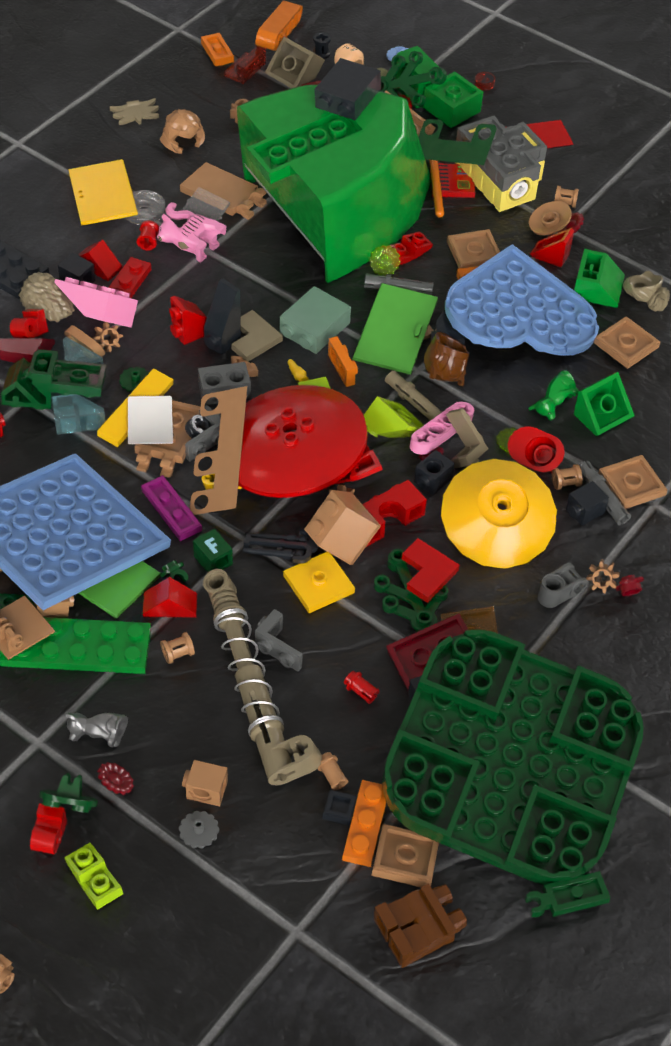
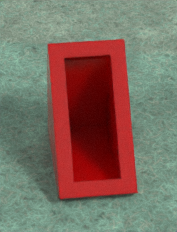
[530,228,574,268]
[78,240,122,281]
[143,577,197,617]

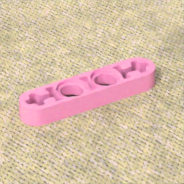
[409,401,474,455]

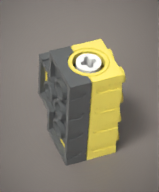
[455,116,547,212]

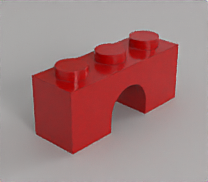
[362,480,427,548]

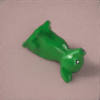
[528,370,579,420]

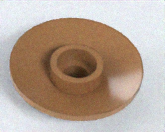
[529,201,572,235]

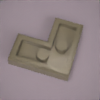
[232,310,283,362]

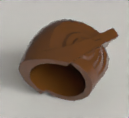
[424,332,469,386]

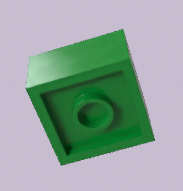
[423,72,483,128]

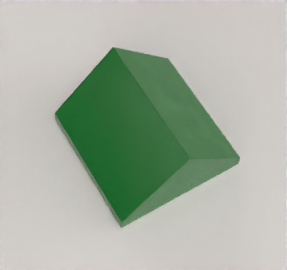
[574,372,635,436]

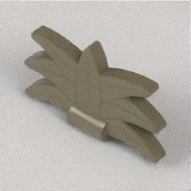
[110,98,159,125]

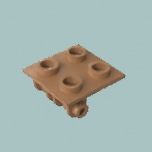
[0,596,55,660]

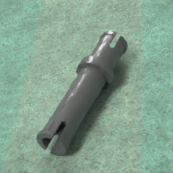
[364,273,434,295]
[579,460,631,525]

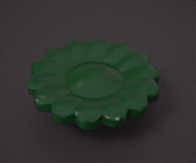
[119,367,150,392]

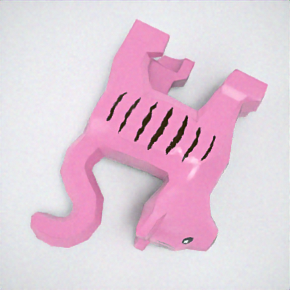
[157,202,226,263]

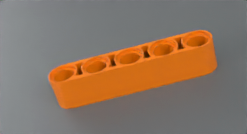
[255,1,303,51]

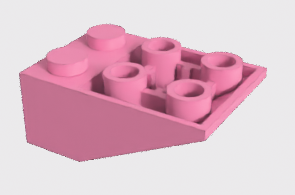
[55,277,138,327]

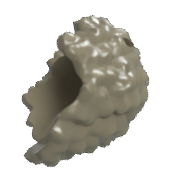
[19,272,75,322]

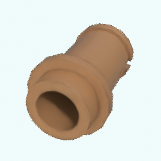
[317,752,348,790]

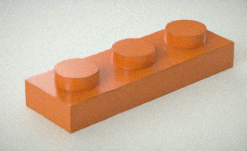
[342,780,387,867]

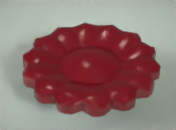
[558,212,584,233]
[97,762,134,795]

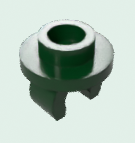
[160,560,189,583]

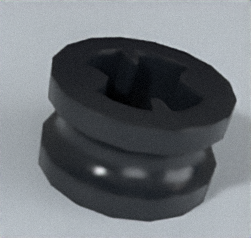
[185,415,210,438]

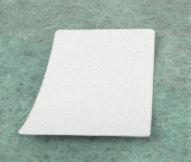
[128,396,173,444]

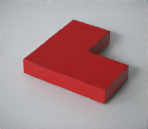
[402,538,460,603]

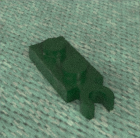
[525,871,611,917]

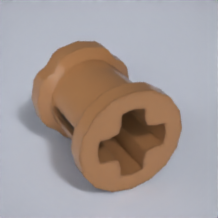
[554,185,579,208]
[552,464,583,490]
[160,632,195,664]

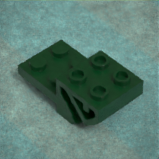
[1,350,106,410]

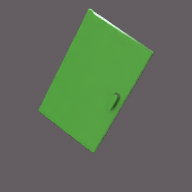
[352,283,438,375]
[79,561,161,619]

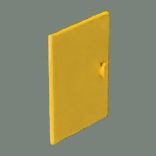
[68,159,138,226]

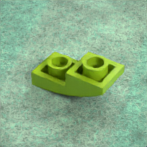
[64,843,123,910]

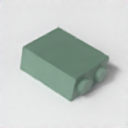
[280,286,351,354]

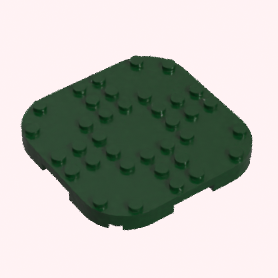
[382,630,644,885]

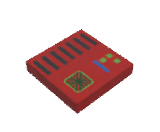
[430,163,475,198]

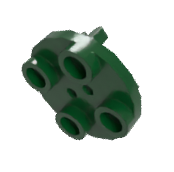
[39,773,98,813]

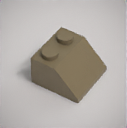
[265,37,325,88]

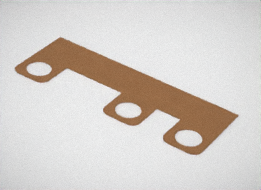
[190,386,247,515]

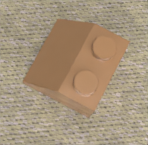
[304,490,381,565]

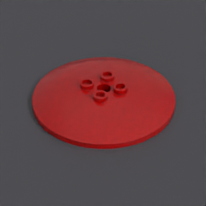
[238,385,368,498]

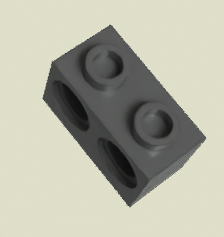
[198,362,251,405]

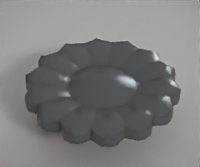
[179,811,219,848]

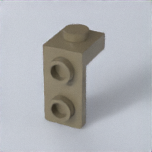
[446,408,488,468]

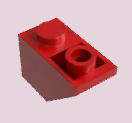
[169,296,207,345]

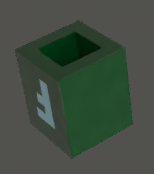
[193,529,233,572]

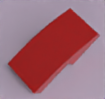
[382,232,433,267]

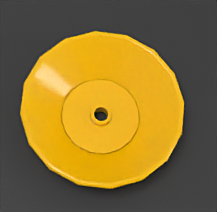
[441,459,557,569]

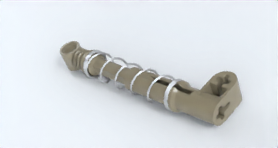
[203,569,322,785]

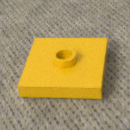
[283,552,355,613]

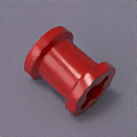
[137,221,159,251]

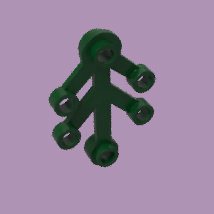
[380,51,447,107]
[374,549,448,632]

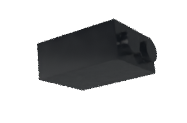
[314,58,381,120]

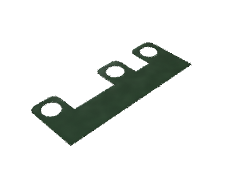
[418,119,497,165]

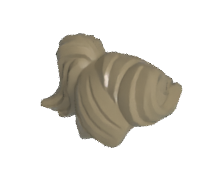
[623,270,670,312]

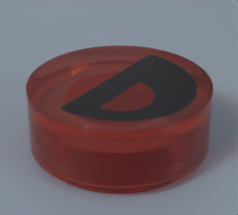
[475,72,495,90]

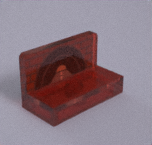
[224,46,266,84]

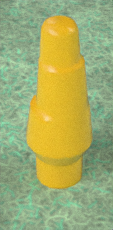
[287,359,309,382]

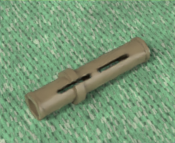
[385,371,442,421]

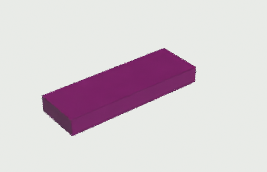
[141,475,202,541]

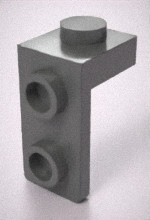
[185,405,221,462]
[255,609,303,671]

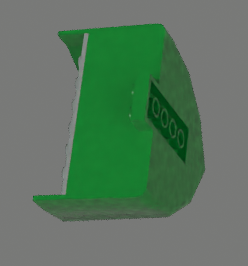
[237,85,431,283]

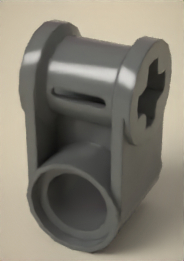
[537,563,589,608]

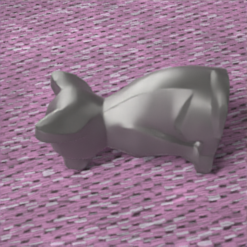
[64,712,128,747]

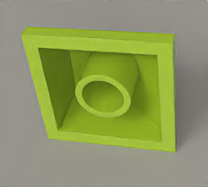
[364,396,424,438]

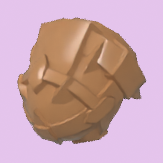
[160,109,205,154]

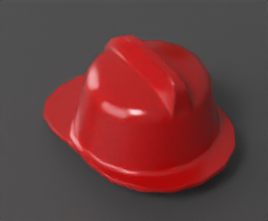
[508,426,565,472]

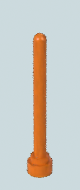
[429,160,444,218]

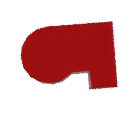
[10,309,49,339]
[30,803,67,854]

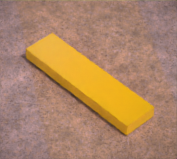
[97,368,173,447]

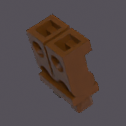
[374,883,467,968]

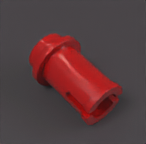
[344,671,380,704]

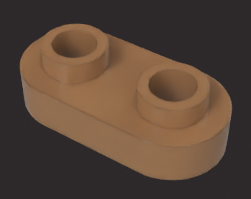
[64,325,105,361]

